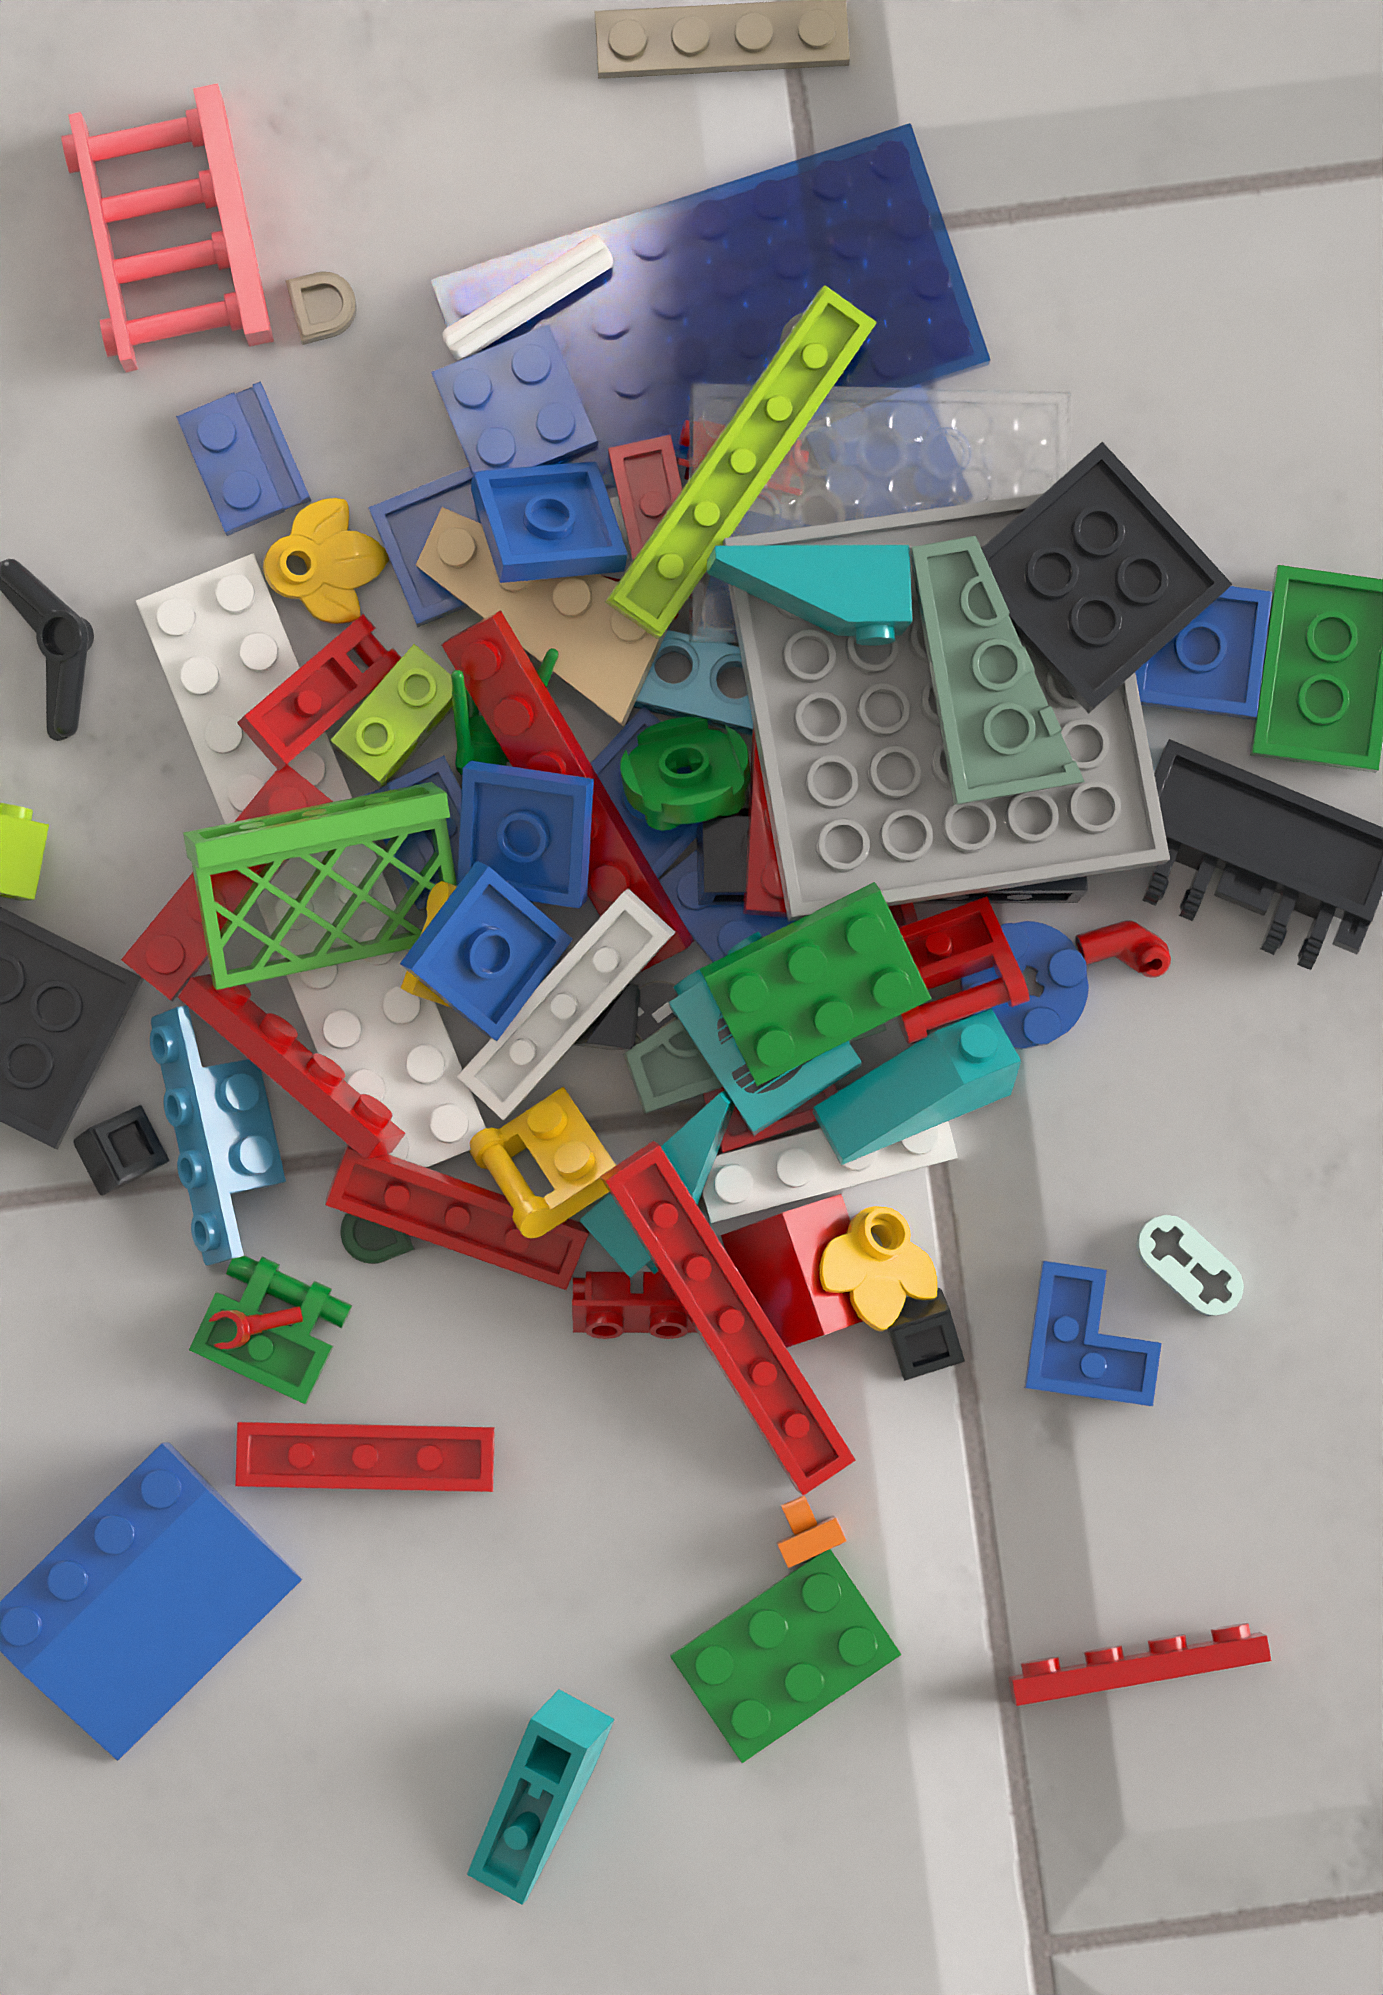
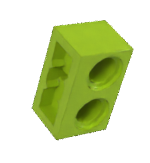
[330,644,453,788]

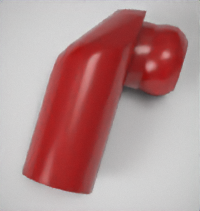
[1075,920,1171,978]

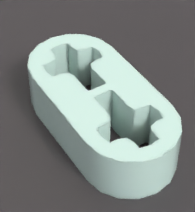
[1136,1215,1244,1316]

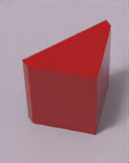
[720,1194,863,1348]

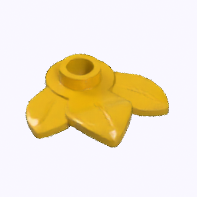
[263,498,389,624]
[819,1206,937,1331]

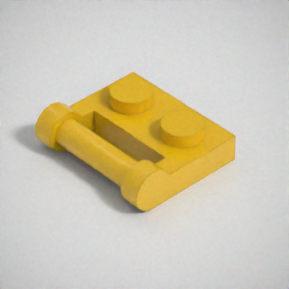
[469,1087,616,1238]

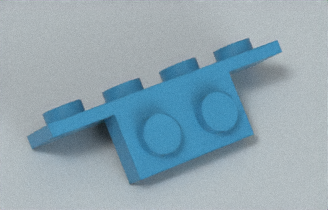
[150,1005,286,1266]

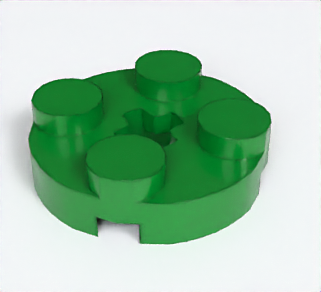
[620,717,751,830]

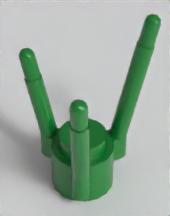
[451,648,559,775]

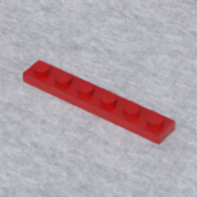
[441,610,694,973]
[599,1141,856,1496]

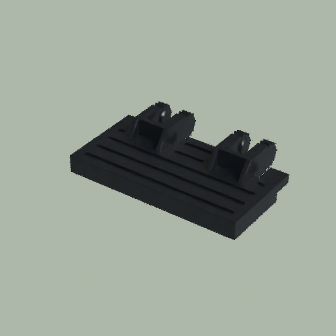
[1142,739,1383,970]

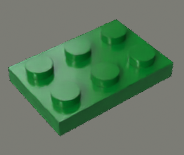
[1250,565,1383,773]
[700,882,932,1086]
[670,1549,902,1763]

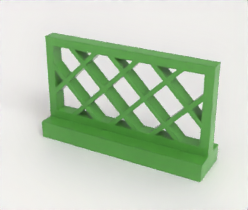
[183,782,457,990]

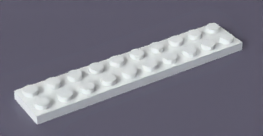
[136,553,486,1168]

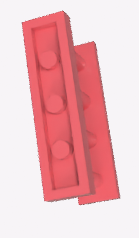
[61,83,274,372]

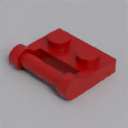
[897,897,1030,1044]

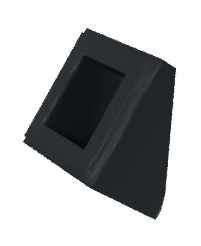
[574,984,640,1050]
[73,1105,170,1196]
[887,1288,965,1381]

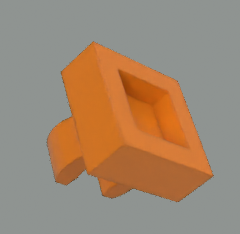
[776,1496,847,1568]

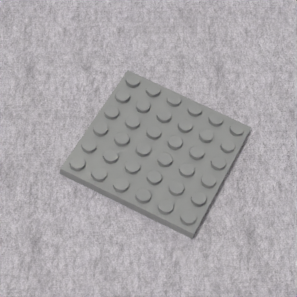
[723,493,1170,921]

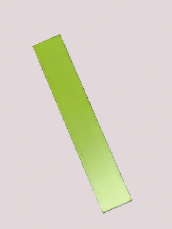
[605,285,877,639]

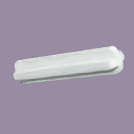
[442,235,613,361]

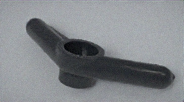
[0,558,94,741]

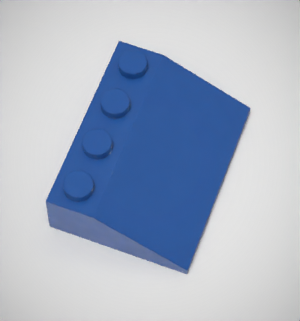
[0,1442,303,1761]

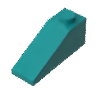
[707,545,912,646]
[812,1008,1021,1165]
[579,1090,735,1278]
[467,1689,615,1905]

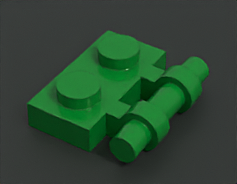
[189,1255,352,1404]

